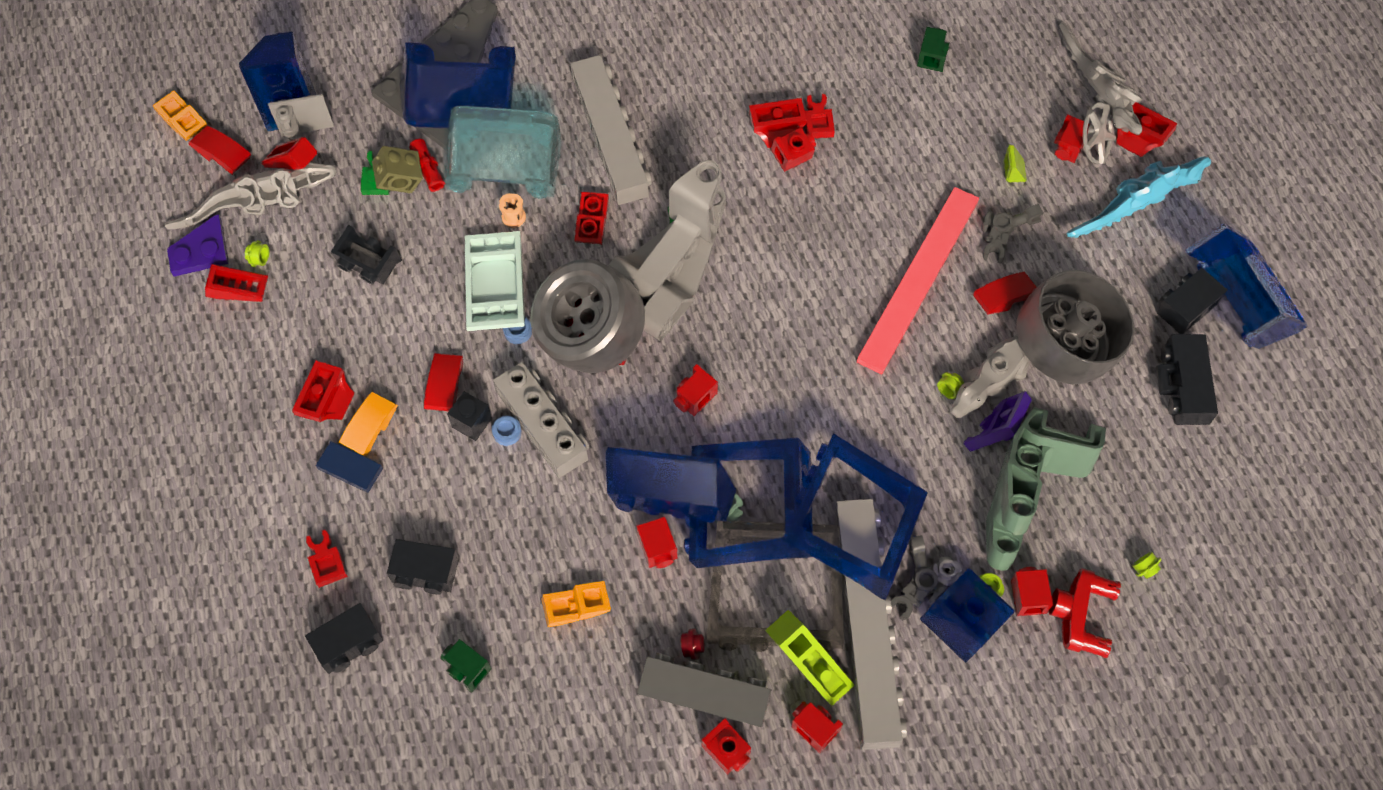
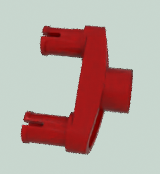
[1049,568,1121,658]

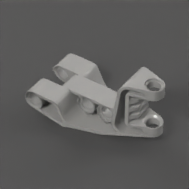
[594,160,726,341]

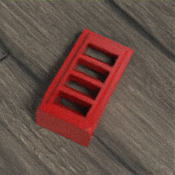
[261,137,317,170]
[205,264,268,302]

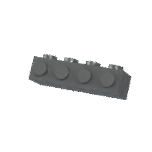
[637,652,772,727]

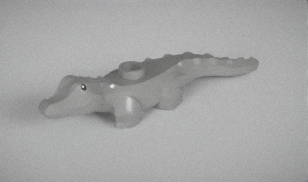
[1059,21,1143,135]
[165,161,337,229]
[950,321,1061,418]

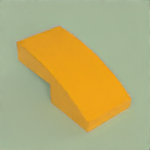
[153,90,207,141]
[339,392,398,456]
[541,581,611,628]

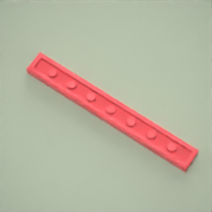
[857,187,979,375]

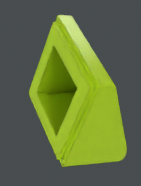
[1003,145,1027,182]

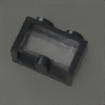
[331,225,402,285]

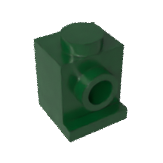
[917,27,950,72]
[440,639,492,693]

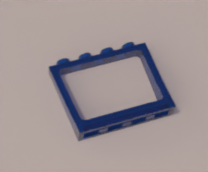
[785,433,928,601]
[684,438,813,568]

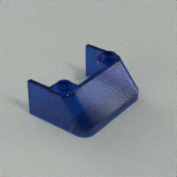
[1185,223,1308,349]

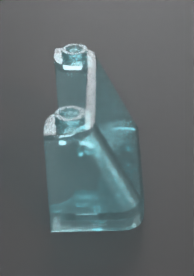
[445,106,562,199]

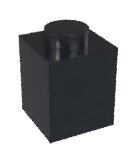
[447,391,492,441]

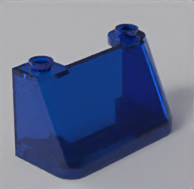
[400,42,516,129]

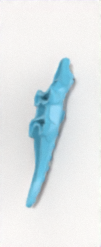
[1067,156,1211,238]

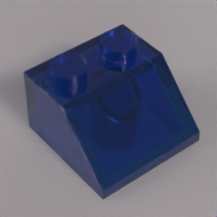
[920,568,1015,663]

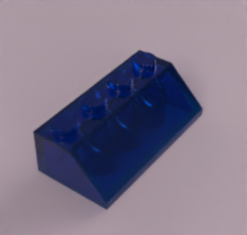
[239,31,316,131]
[606,447,736,523]

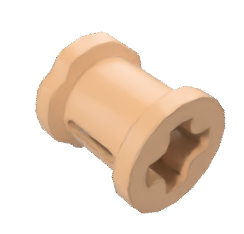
[499,193,526,228]

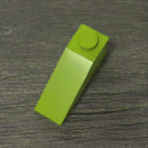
[765,610,855,707]

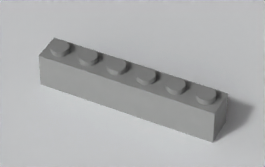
[570,55,652,205]

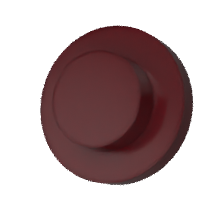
[681,628,705,660]

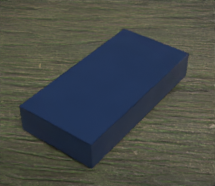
[315,441,383,493]

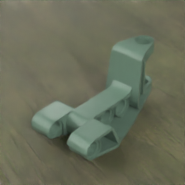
[986,407,1106,571]

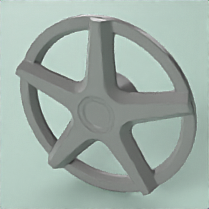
[1083,102,1116,164]

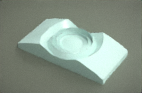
[465,231,525,331]

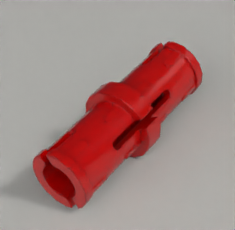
[409,138,445,192]

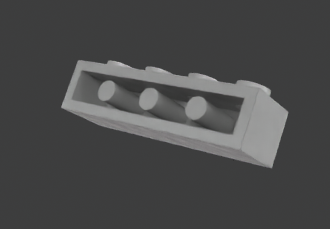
[493,362,589,479]

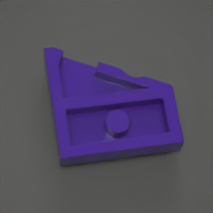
[167,215,229,277]
[963,391,1032,452]

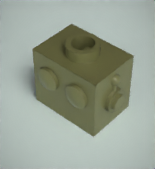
[372,146,423,193]

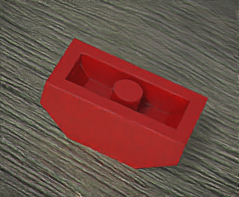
[749,98,807,148]
[1116,102,1177,157]
[292,360,354,422]

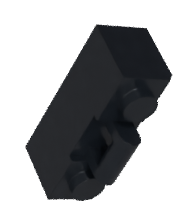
[1156,334,1218,425]

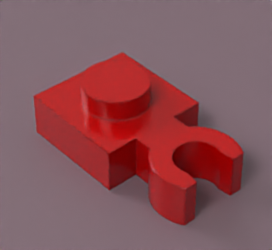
[805,94,835,139]
[306,530,348,588]

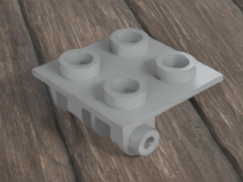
[268,94,334,142]

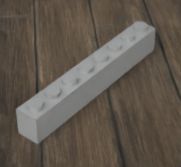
[834,499,907,750]

